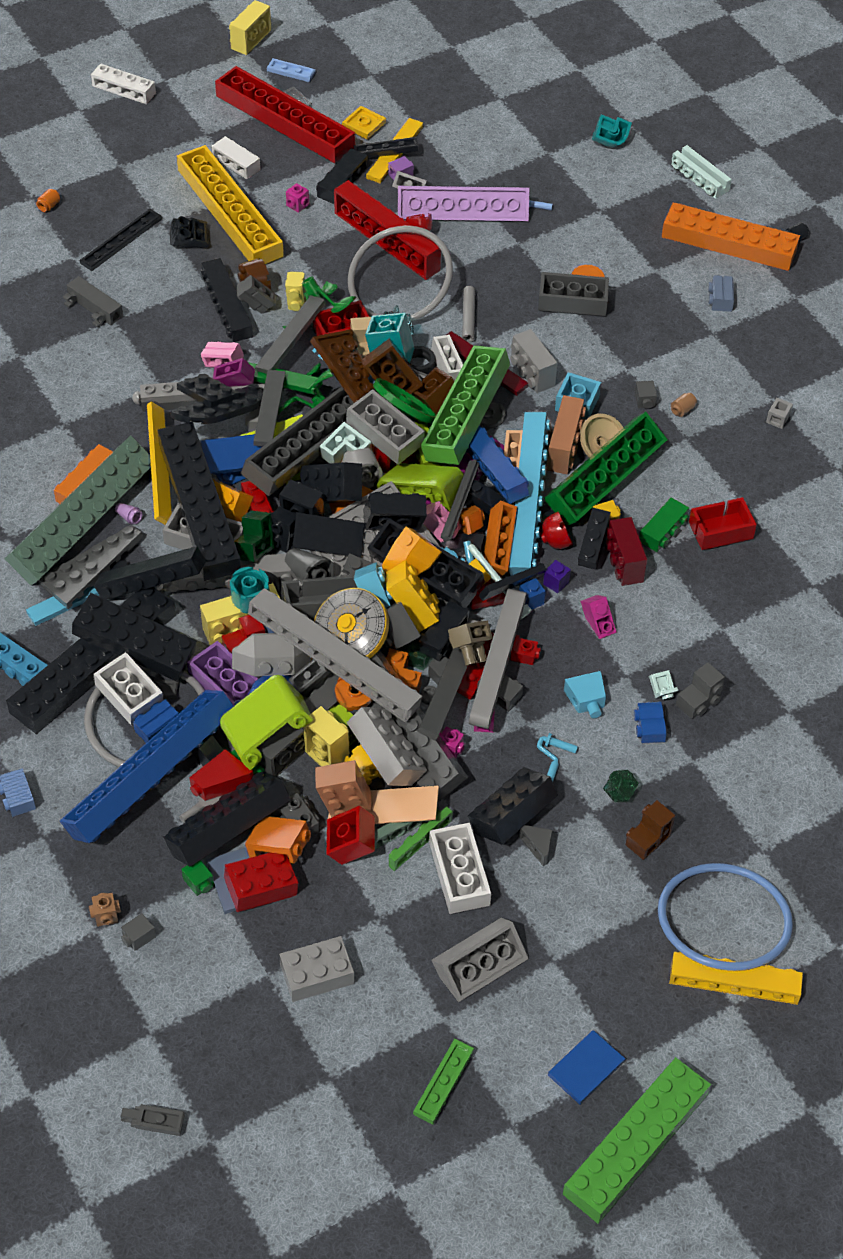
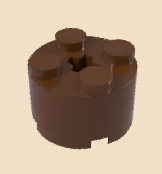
[238,258,271,290]

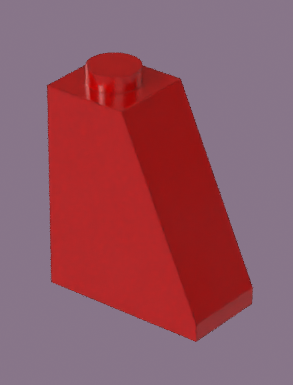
[189,749,253,801]

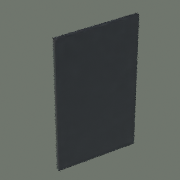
[293,512,364,558]

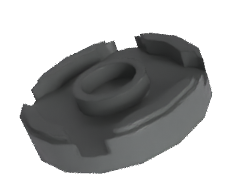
[480,400,505,429]

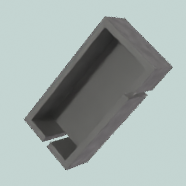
[281,575,357,621]

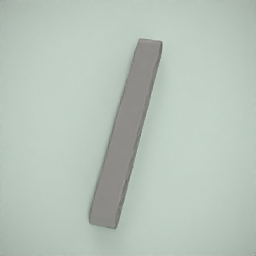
[469,588,527,729]

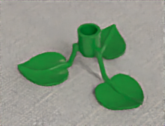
[282,276,356,329]
[278,363,333,415]

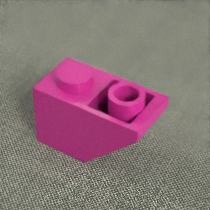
[580,595,616,639]

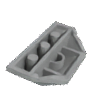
[232,633,311,676]

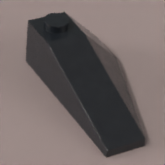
[464,479,515,516]

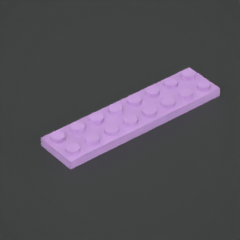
[398,186,529,221]

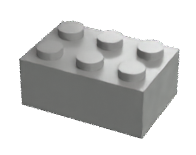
[510,329,557,393]
[279,936,354,1002]

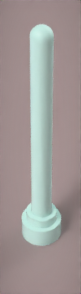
[468,544,532,620]

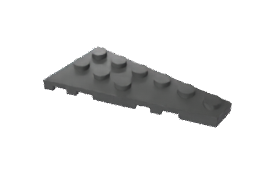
[38,525,143,609]

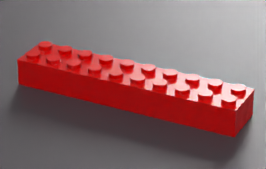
[215,66,355,163]

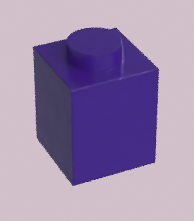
[543,560,571,594]

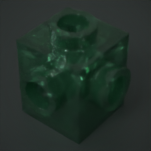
[603,769,639,802]

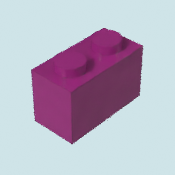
[213,358,255,387]

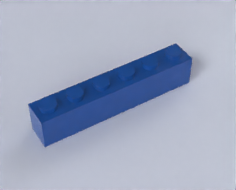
[466,425,529,504]

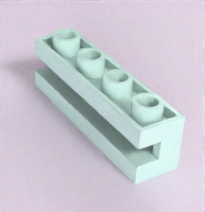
[671,145,731,199]

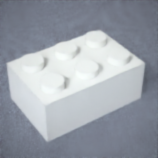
[94,652,163,726]

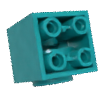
[365,312,415,363]

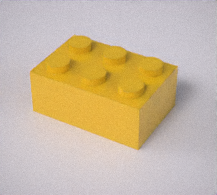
[386,560,440,632]

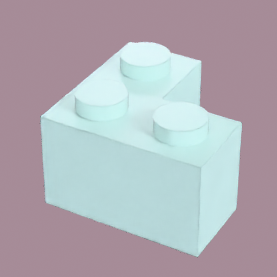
[320,422,373,463]

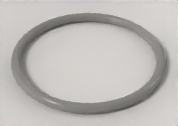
[348,226,453,323]
[84,664,205,767]

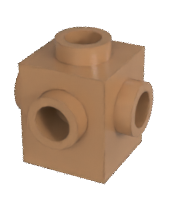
[89,892,121,927]

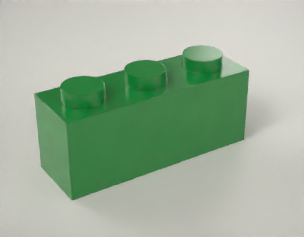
[639,497,689,552]

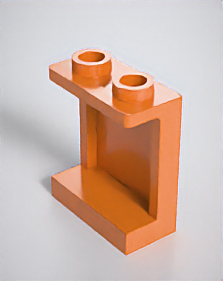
[245,816,311,863]

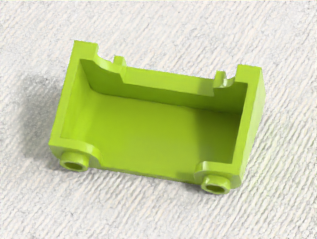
[377,463,464,512]
[220,675,313,770]

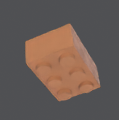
[315,760,372,817]

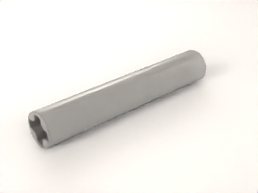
[462,286,475,342]

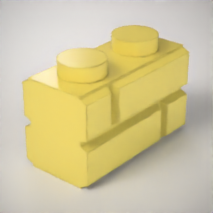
[285,272,306,311]

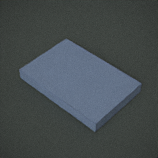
[206,848,249,914]

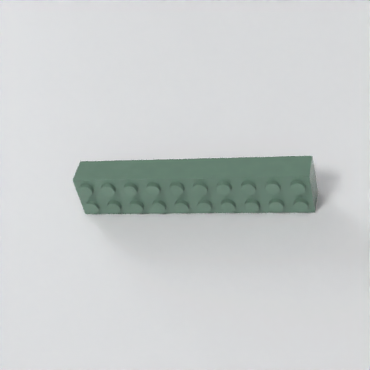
[4,435,151,585]

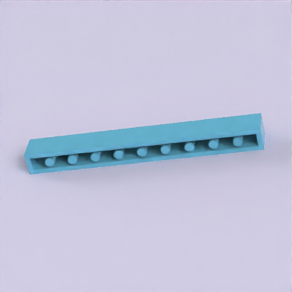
[508,412,551,576]

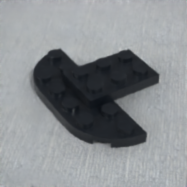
[171,374,263,424]

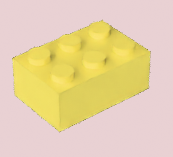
[229,0,271,55]
[303,706,350,766]

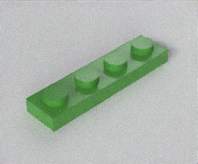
[389,806,452,871]
[413,1038,474,1125]

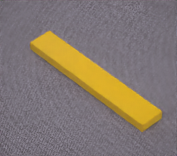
[366,118,423,184]

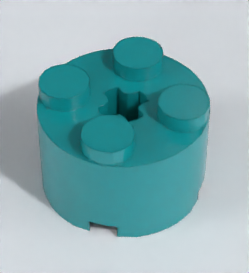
[230,567,269,613]

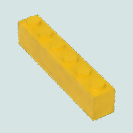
[669,952,803,1005]

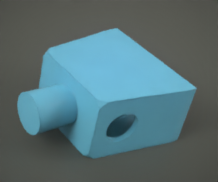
[564,671,606,718]

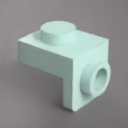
[649,670,678,700]

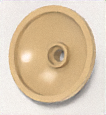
[580,414,623,458]

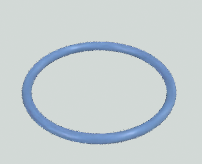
[658,863,793,971]

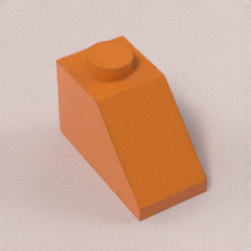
[458,505,485,535]

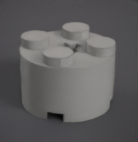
[341,447,382,489]

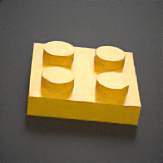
[342,106,386,140]

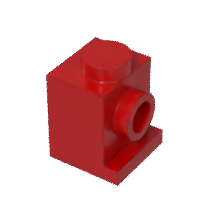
[511,635,541,665]

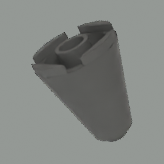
[285,548,336,584]

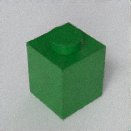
[181,860,214,896]

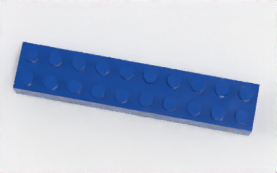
[60,690,234,843]

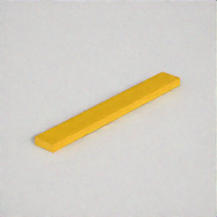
[147,401,172,525]

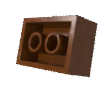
[361,338,424,394]

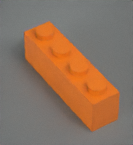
[54,444,113,504]
[484,501,517,577]

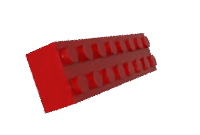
[334,180,441,280]

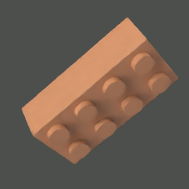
[546,395,586,475]

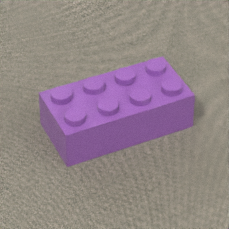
[187,640,258,705]

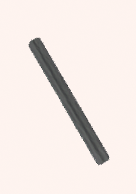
[441,460,479,542]

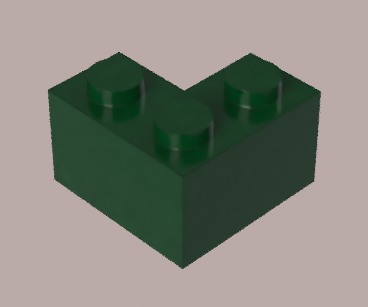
[234,510,274,562]

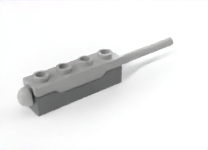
[132,382,265,412]

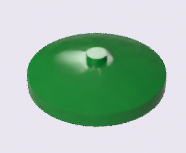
[373,378,437,424]

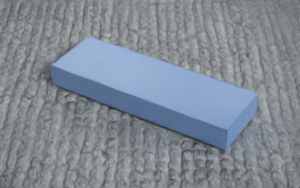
[267,58,316,82]

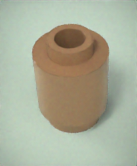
[671,393,697,417]

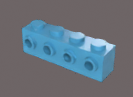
[0,633,48,686]

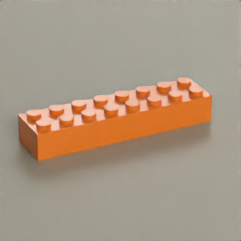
[662,202,800,271]

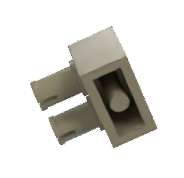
[448,621,493,666]

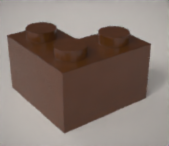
[625,800,675,860]

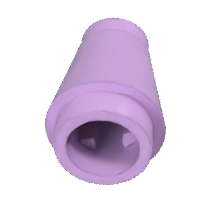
[115,503,143,524]

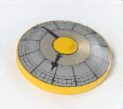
[314,588,389,659]

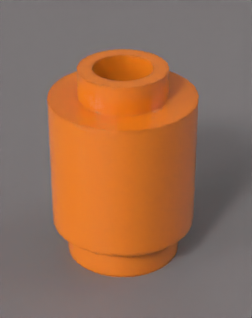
[36,189,60,212]

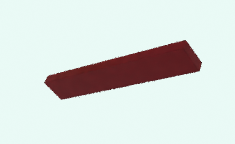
[446,331,528,396]

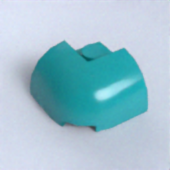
[592,114,632,147]

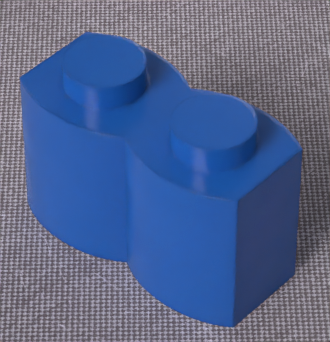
[634,702,666,743]

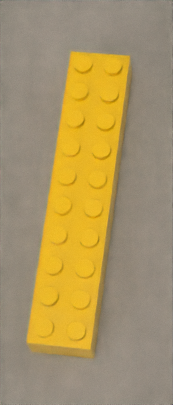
[177,145,284,264]

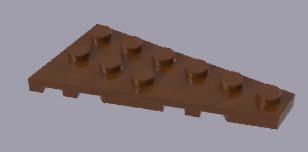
[310,329,374,403]

